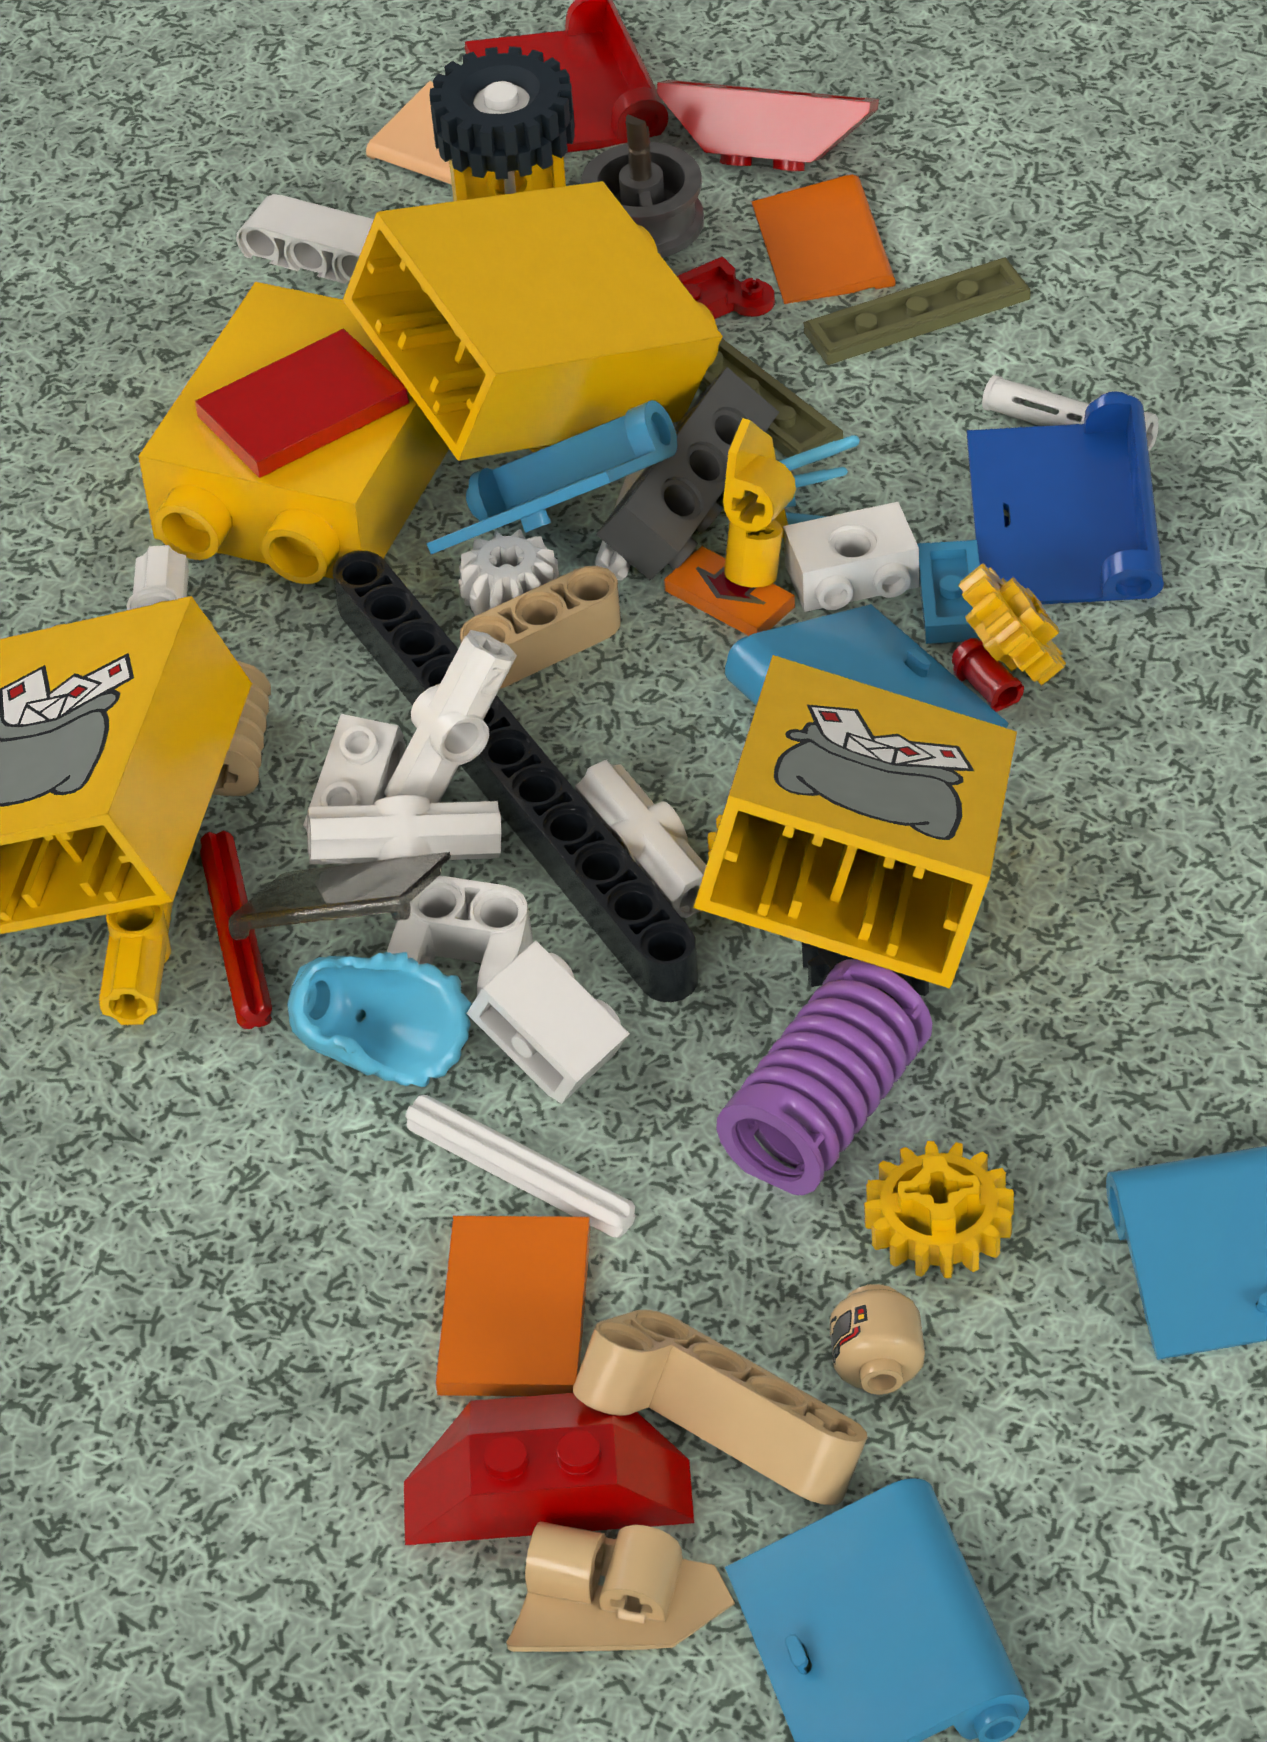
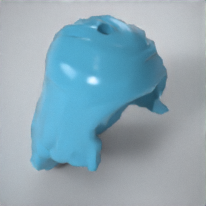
[287,952,472,1087]

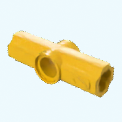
[99,902,173,1025]

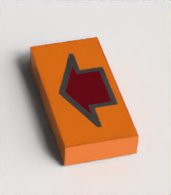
[664,546,795,636]

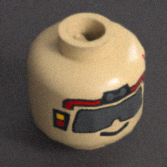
[830,1284,925,1395]

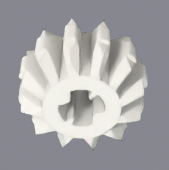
[458,529,559,616]

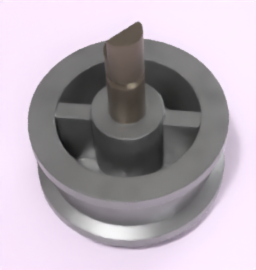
[581,114,704,258]

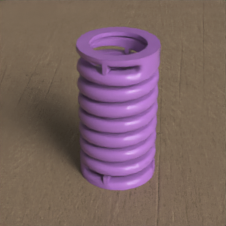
[716,959,933,1195]

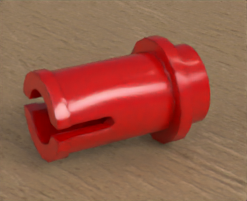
[952,638,1024,712]

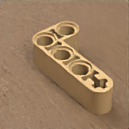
[573,1309,867,1505]

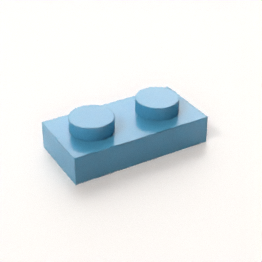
[917,540,981,644]

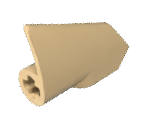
[506,1521,735,1652]

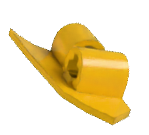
[723,418,796,587]

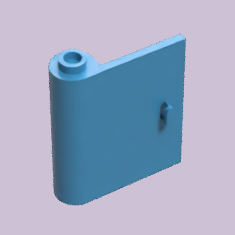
[426,400,677,554]
[725,604,1009,728]
[1106,1146,1267,1360]
[725,1478,1029,1742]

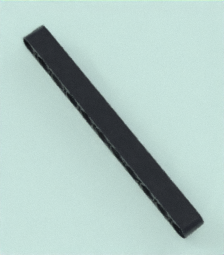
[333,551,698,1002]

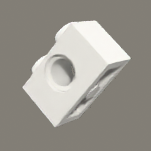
[783,502,919,612]

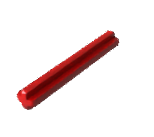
[200,830,273,1029]

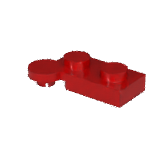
[677,256,775,319]

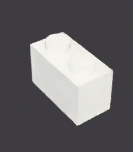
[466,941,630,1104]

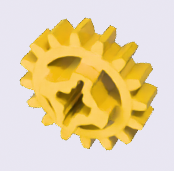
[958,563,1066,685]
[864,1141,1014,1278]

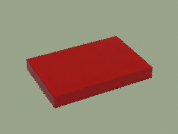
[195,328,409,478]

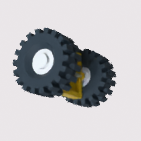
[429,46,575,201]

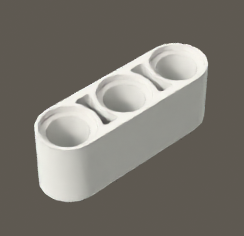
[236,194,374,284]

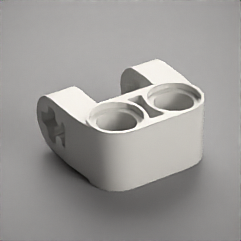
[387,876,533,996]

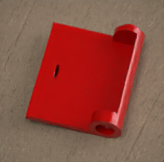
[465,0,669,153]

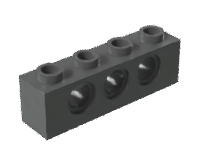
[596,367,779,580]

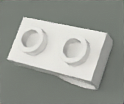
[303,714,406,831]

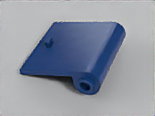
[967,391,1164,604]

